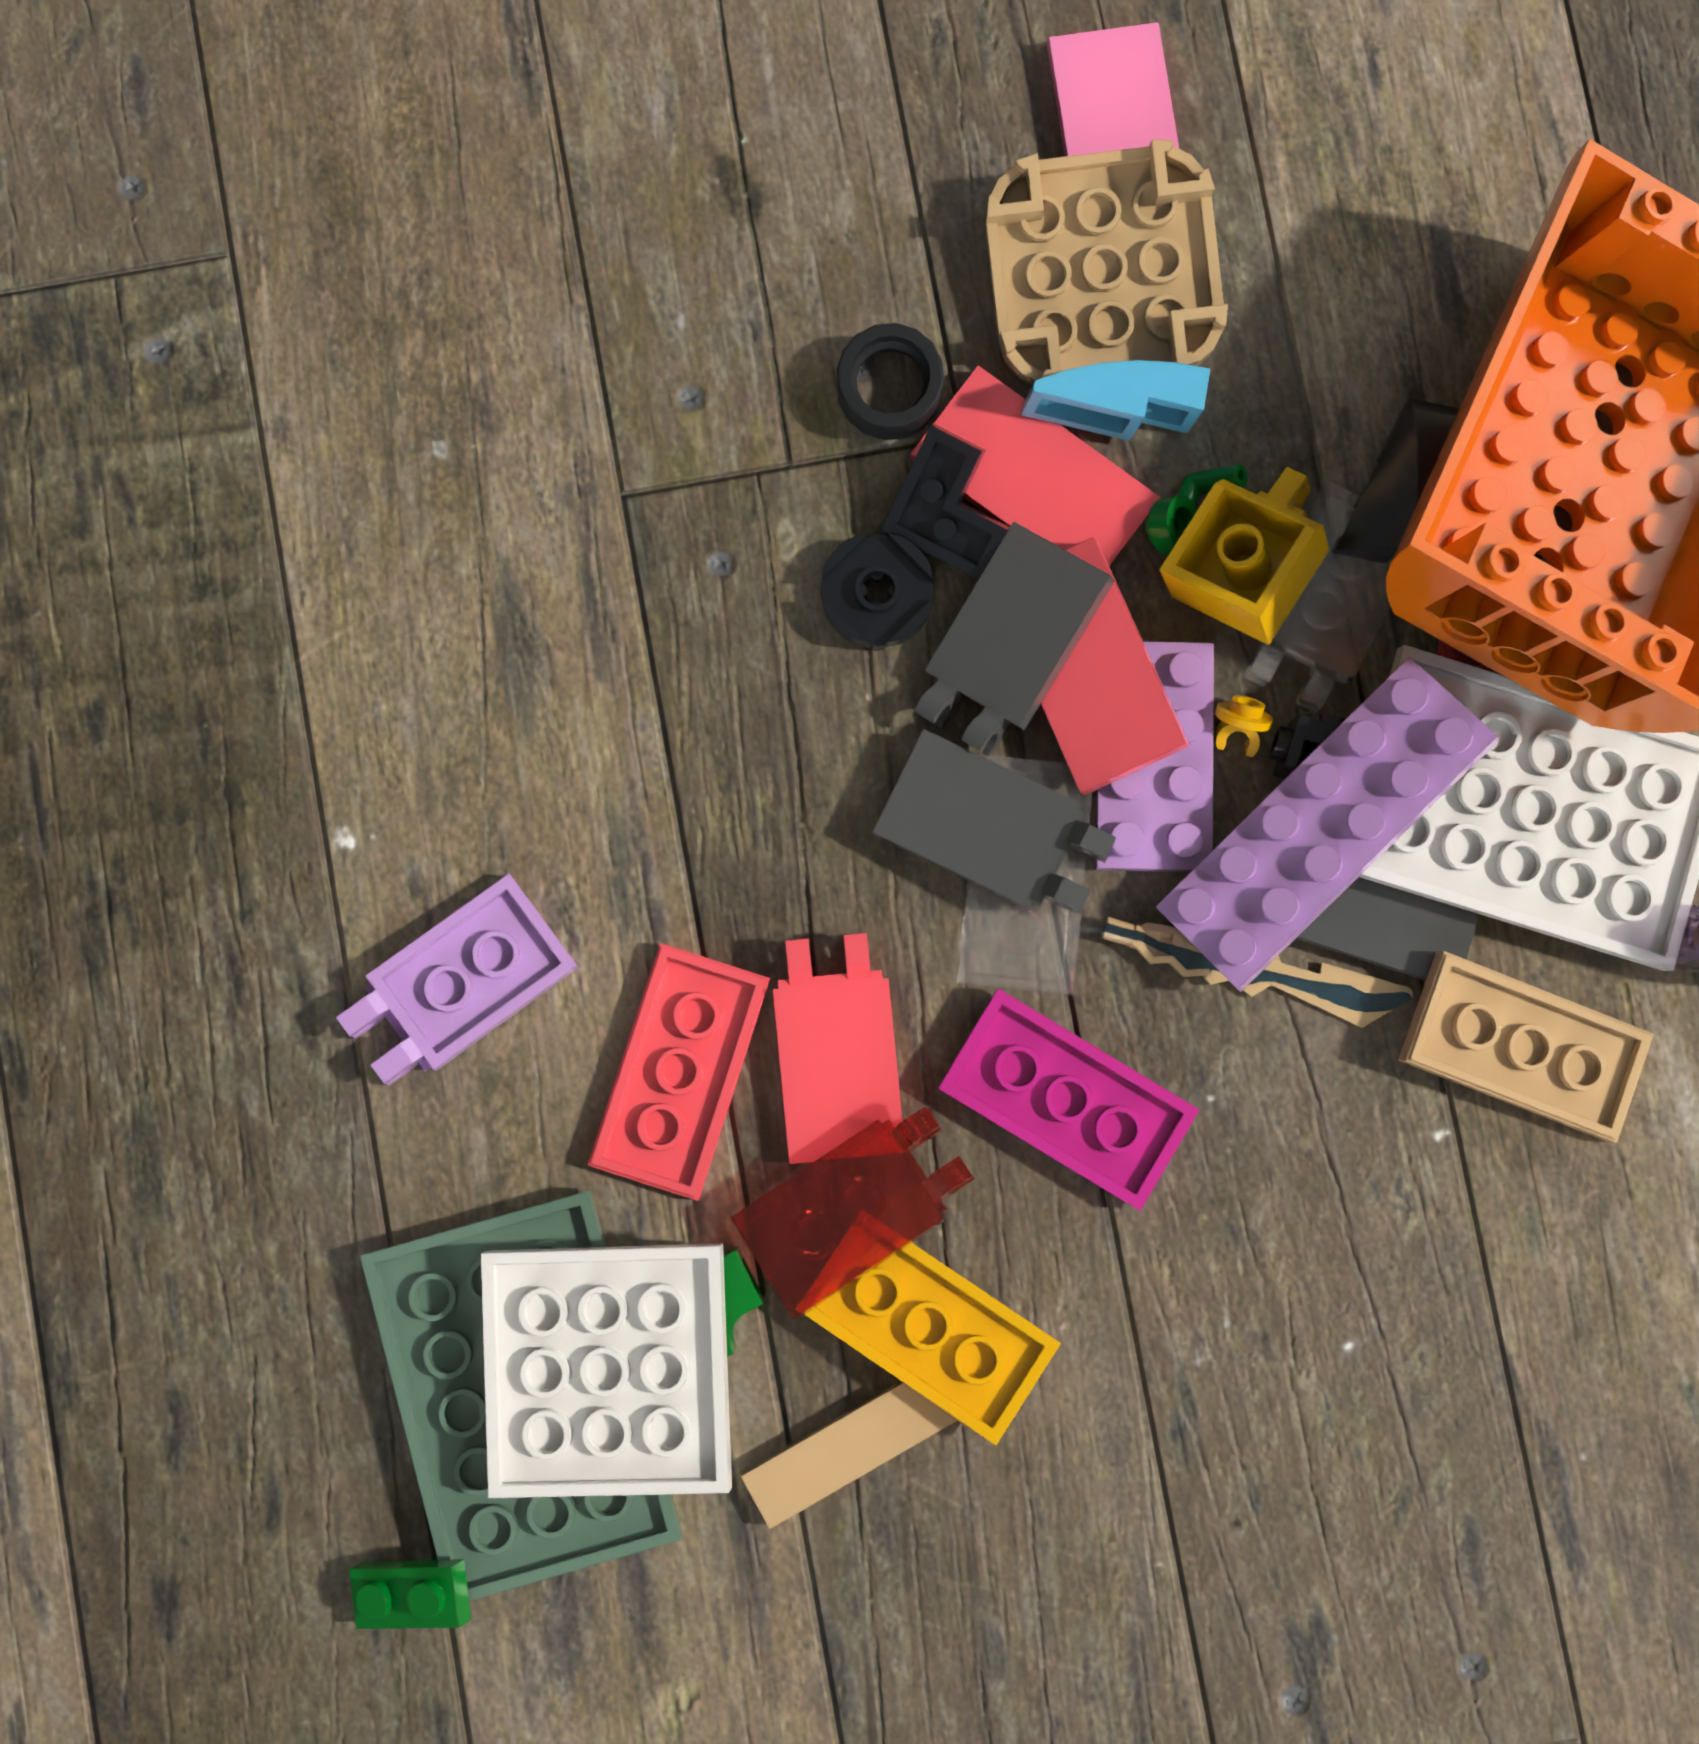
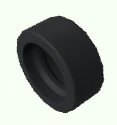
[837,323,944,440]

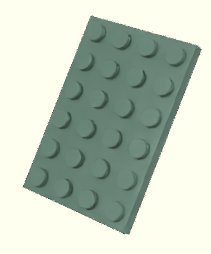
[360,1190,683,1601]

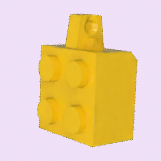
[1159,467,1330,645]

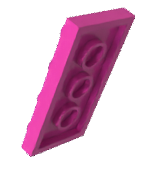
[937,988,1200,1211]

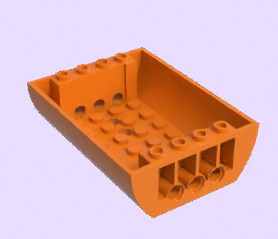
[1386,139,1699,733]

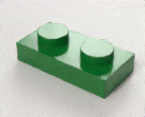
[349,1559,472,1629]

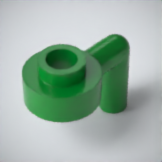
[1146,464,1248,555]

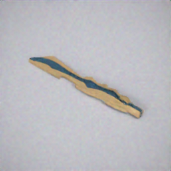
[1101,917,1413,1028]

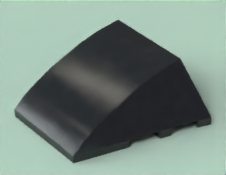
[1331,398,1543,564]

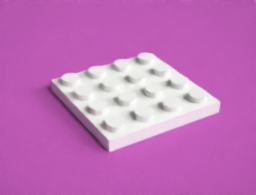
[481,1243,732,1498]

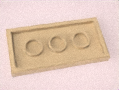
[1398,951,1654,1143]

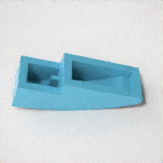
[1021,360,1211,441]

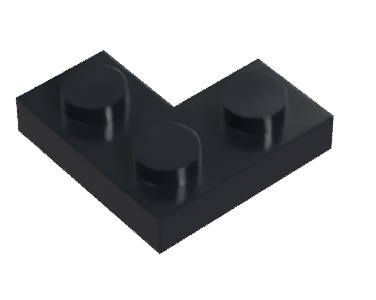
[882,424,1010,580]

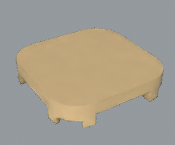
[985,139,1228,386]

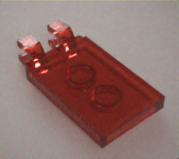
[730,1106,975,1320]

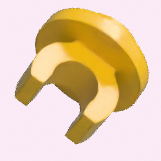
[1215,695,1273,757]

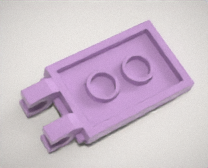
[336,873,578,1086]

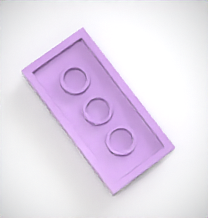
[1095,642,1214,872]

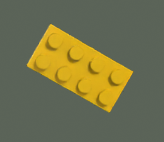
[797,1209,1061,1445]

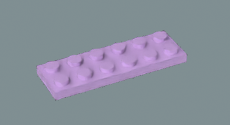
[1156,657,1498,992]

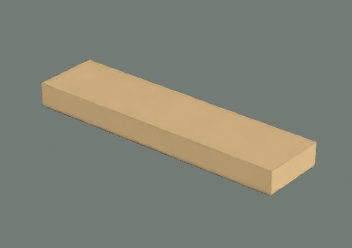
[741,1381,958,1529]

